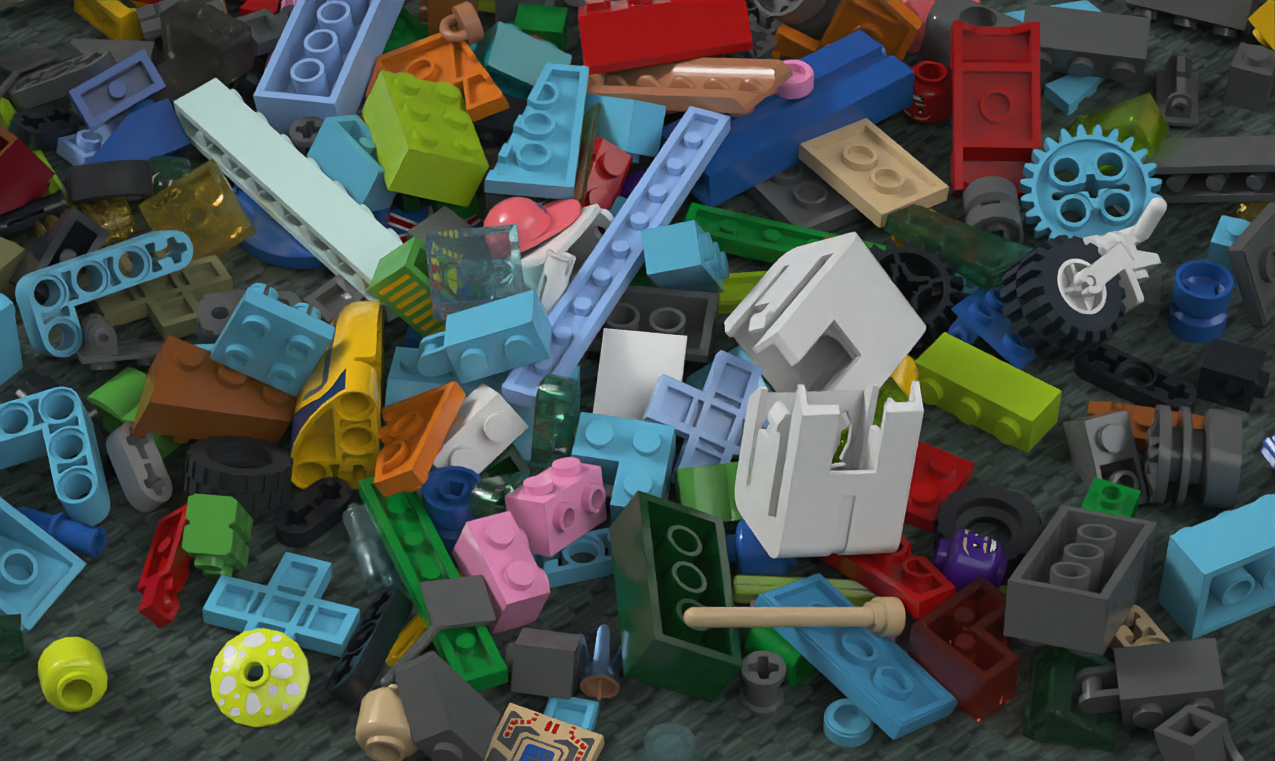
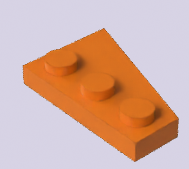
[374,380,466,498]

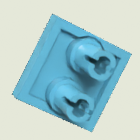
[209,283,336,397]

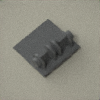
[75,314,164,370]

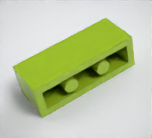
[914,332,1062,453]

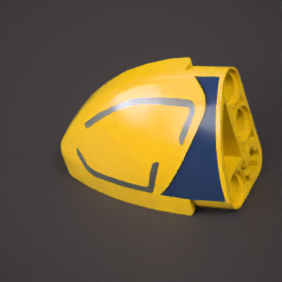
[290,301,384,489]

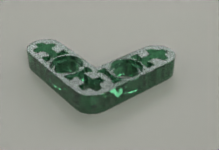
[469,374,580,520]

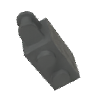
[1075,638,1225,728]

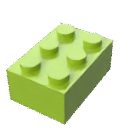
[361,70,489,207]

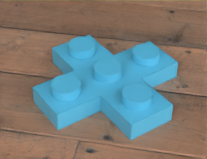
[202,552,360,678]

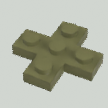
[90,249,233,342]

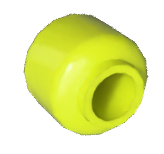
[38,637,108,712]

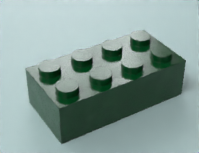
[609,490,743,703]

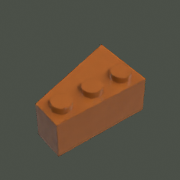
[130,335,298,445]

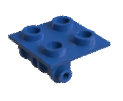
[948,283,1038,370]

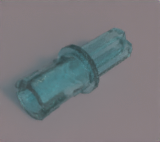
[342,503,395,591]

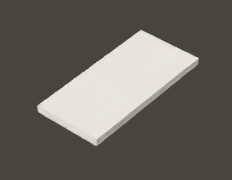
[593,328,687,500]

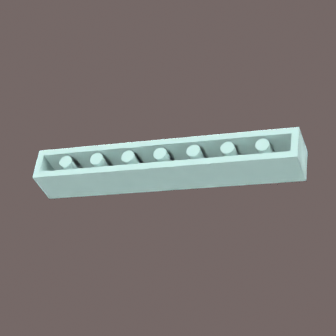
[173,78,403,322]

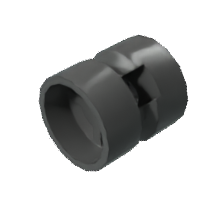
[962,176,1024,254]

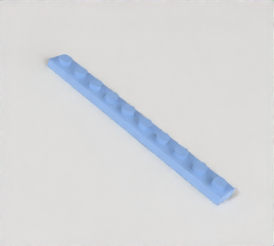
[501,106,730,413]

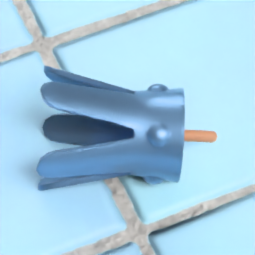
[578,624,623,700]

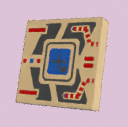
[484,703,605,761]

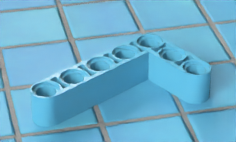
[0,386,110,526]

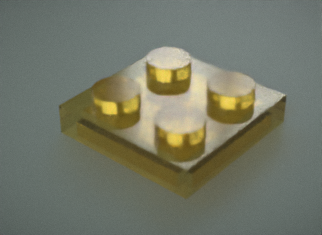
[138,159,257,261]

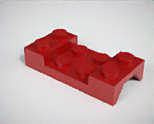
[950,20,1041,197]

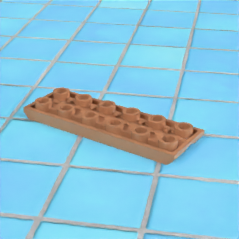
[583,57,793,117]

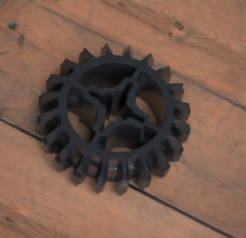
[870,237,966,356]

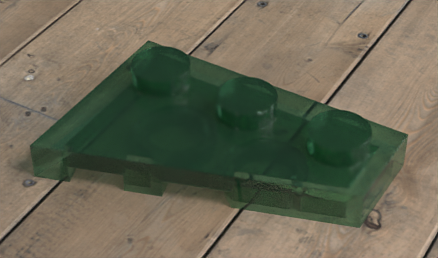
[884,204,1033,291]

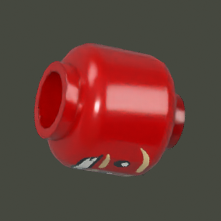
[903,61,952,124]

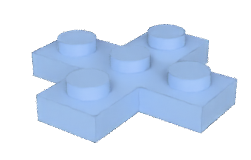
[643,350,770,484]

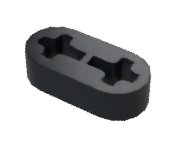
[8,106,81,151]
[274,477,353,548]

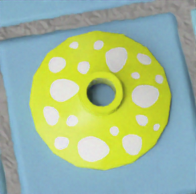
[210,628,310,728]

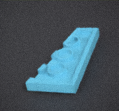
[485,63,589,199]

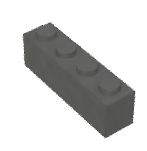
[1143,135,1275,203]

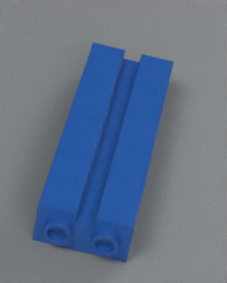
[659,29,915,207]

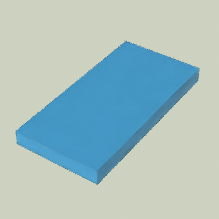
[752,573,958,740]

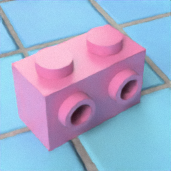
[505,457,607,557]
[452,511,551,634]

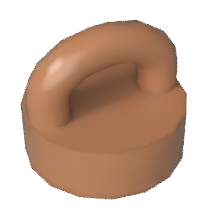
[439,1,484,46]

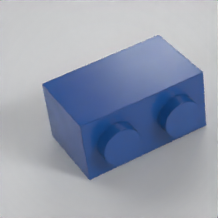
[68,49,166,133]

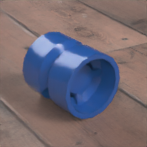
[1167,260,1234,344]
[422,466,486,555]

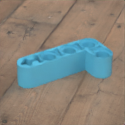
[15,230,194,358]

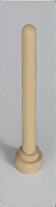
[684,597,906,637]

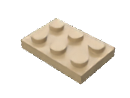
[798,118,949,228]

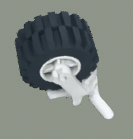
[1000,197,1167,361]

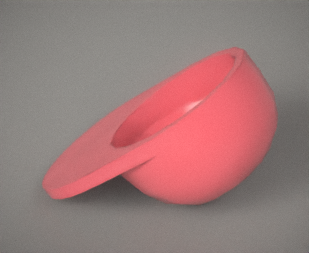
[484,197,582,256]

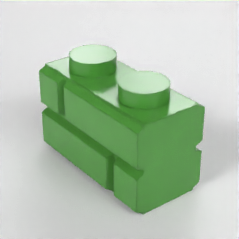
[182,493,253,579]

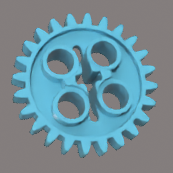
[1019,124,1163,247]

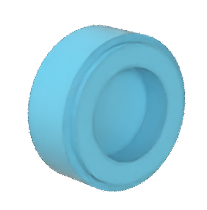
[823,698,874,747]

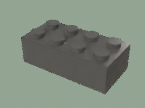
[1003,505,1157,656]

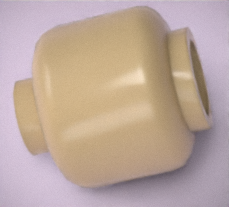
[355,684,419,761]

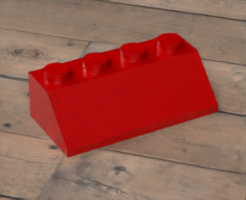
[578,0,754,75]

